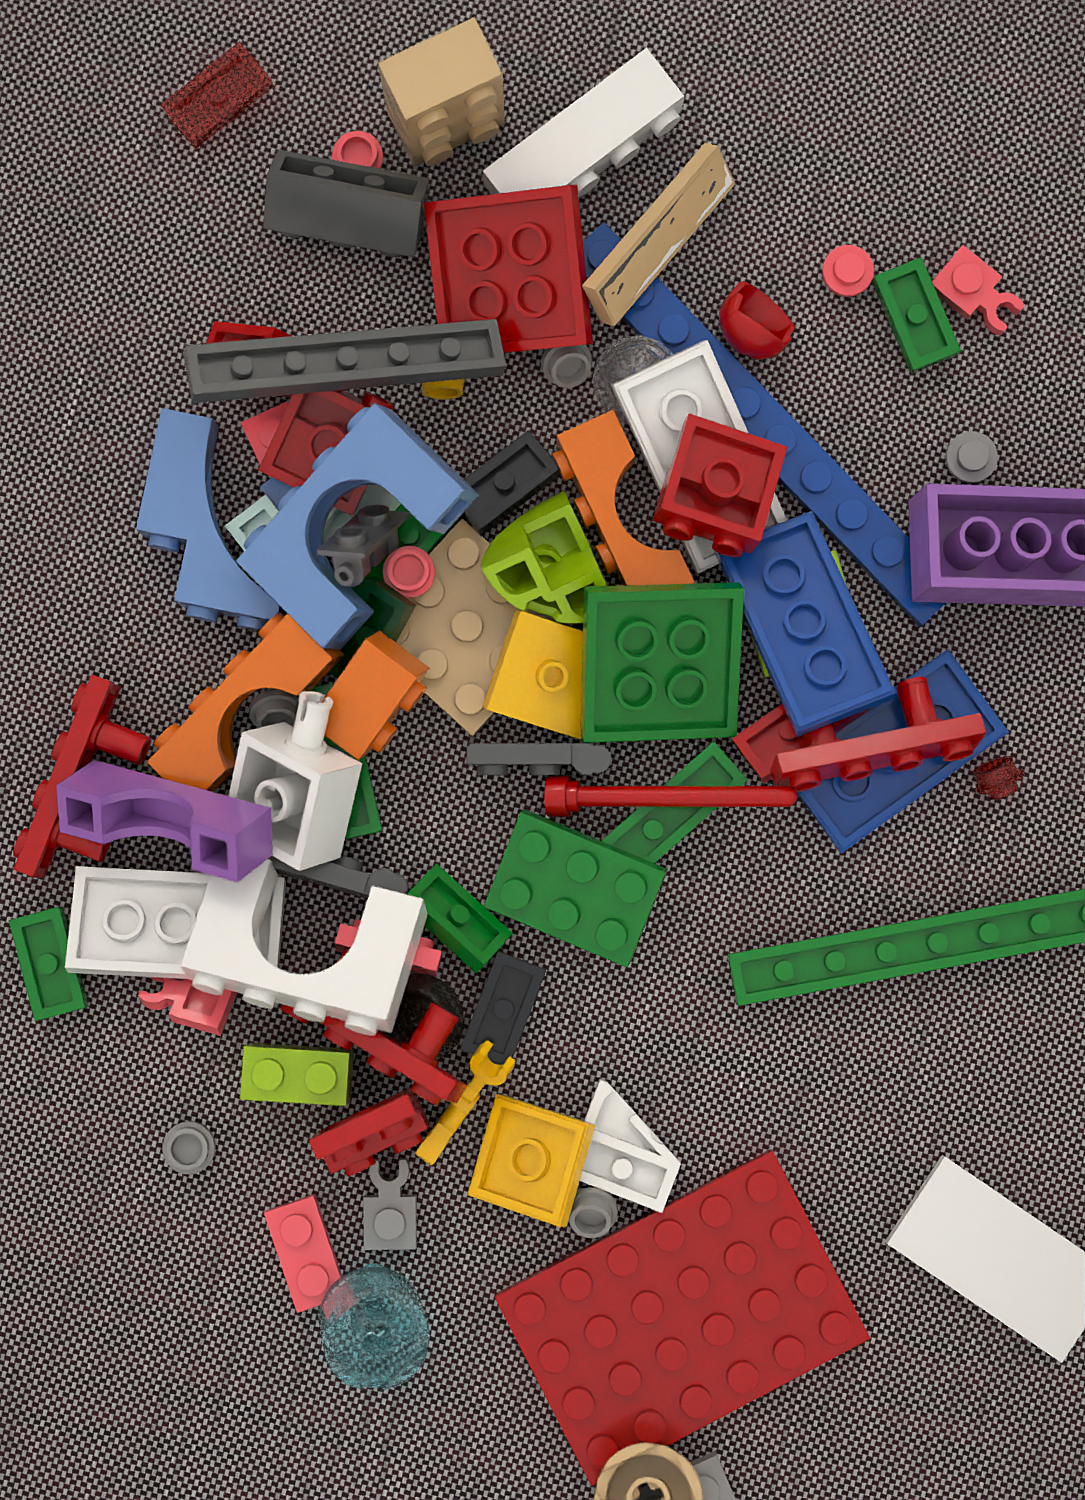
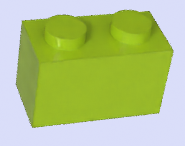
[240,1043,354,1106]

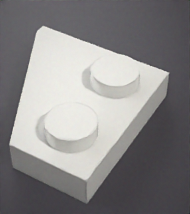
[580,1079,681,1213]

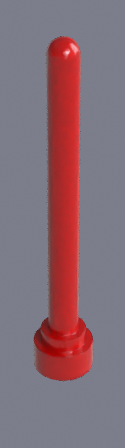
[544,775,797,817]

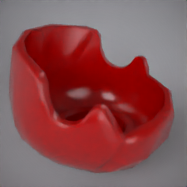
[719,281,795,360]

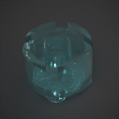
[318,1263,429,1390]

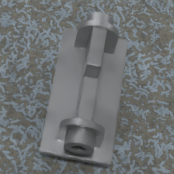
[317,505,410,587]

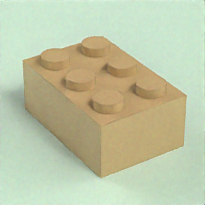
[378,17,505,167]

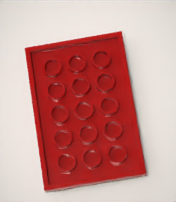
[494,1149,871,1486]

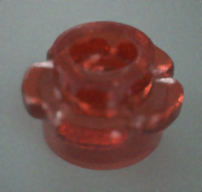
[973,756,1024,800]

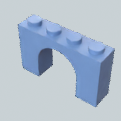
[236,403,479,650]

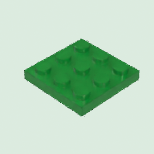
[580,582,744,743]

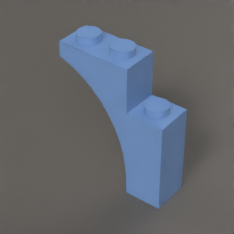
[136,408,285,632]

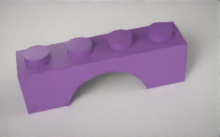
[56,760,273,883]

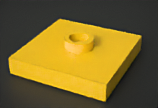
[482,609,583,740]
[467,1094,596,1227]

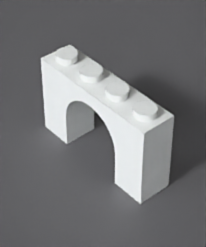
[180,859,428,1036]

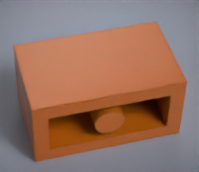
[323,631,430,761]

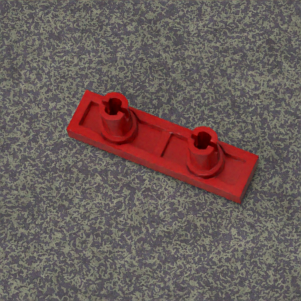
[13,674,151,878]
[770,677,986,792]
[280,949,468,1106]

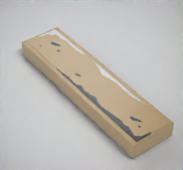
[582,143,735,326]

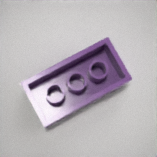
[908,483,1085,606]

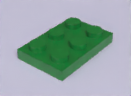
[484,809,668,968]

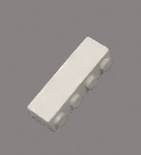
[483,48,684,198]

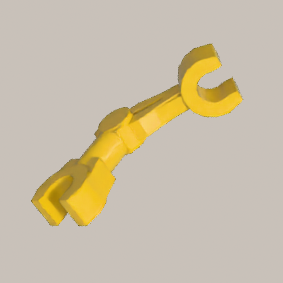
[414,1040,516,1166]

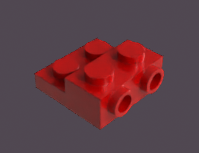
[258,390,394,516]
[652,413,787,557]
[308,1087,430,1177]

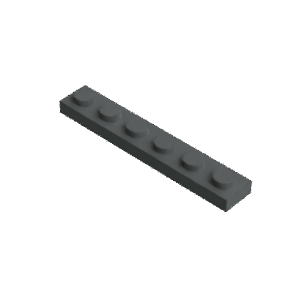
[183,319,506,404]

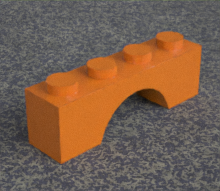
[552,410,695,586]
[147,612,345,792]

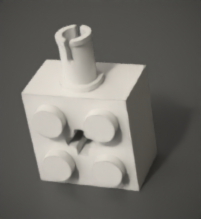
[229,691,362,871]

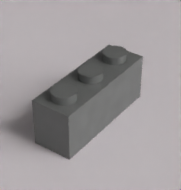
[263,149,430,257]

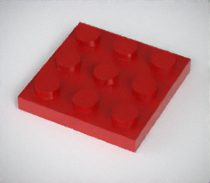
[424,185,593,353]

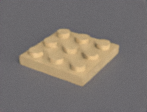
[396,519,576,737]

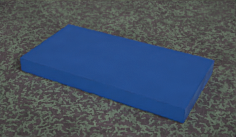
[716,511,896,737]
[796,649,1009,853]

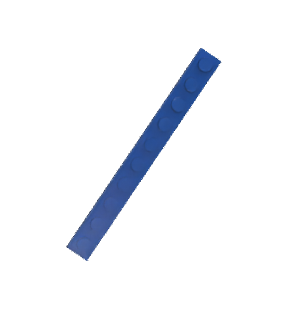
[583,222,945,628]

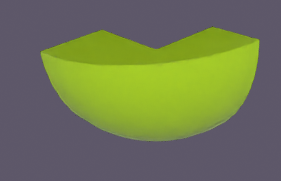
[481,490,608,623]

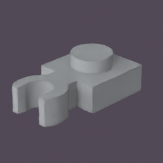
[363,1158,417,1250]

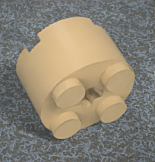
[594,1443,704,1500]

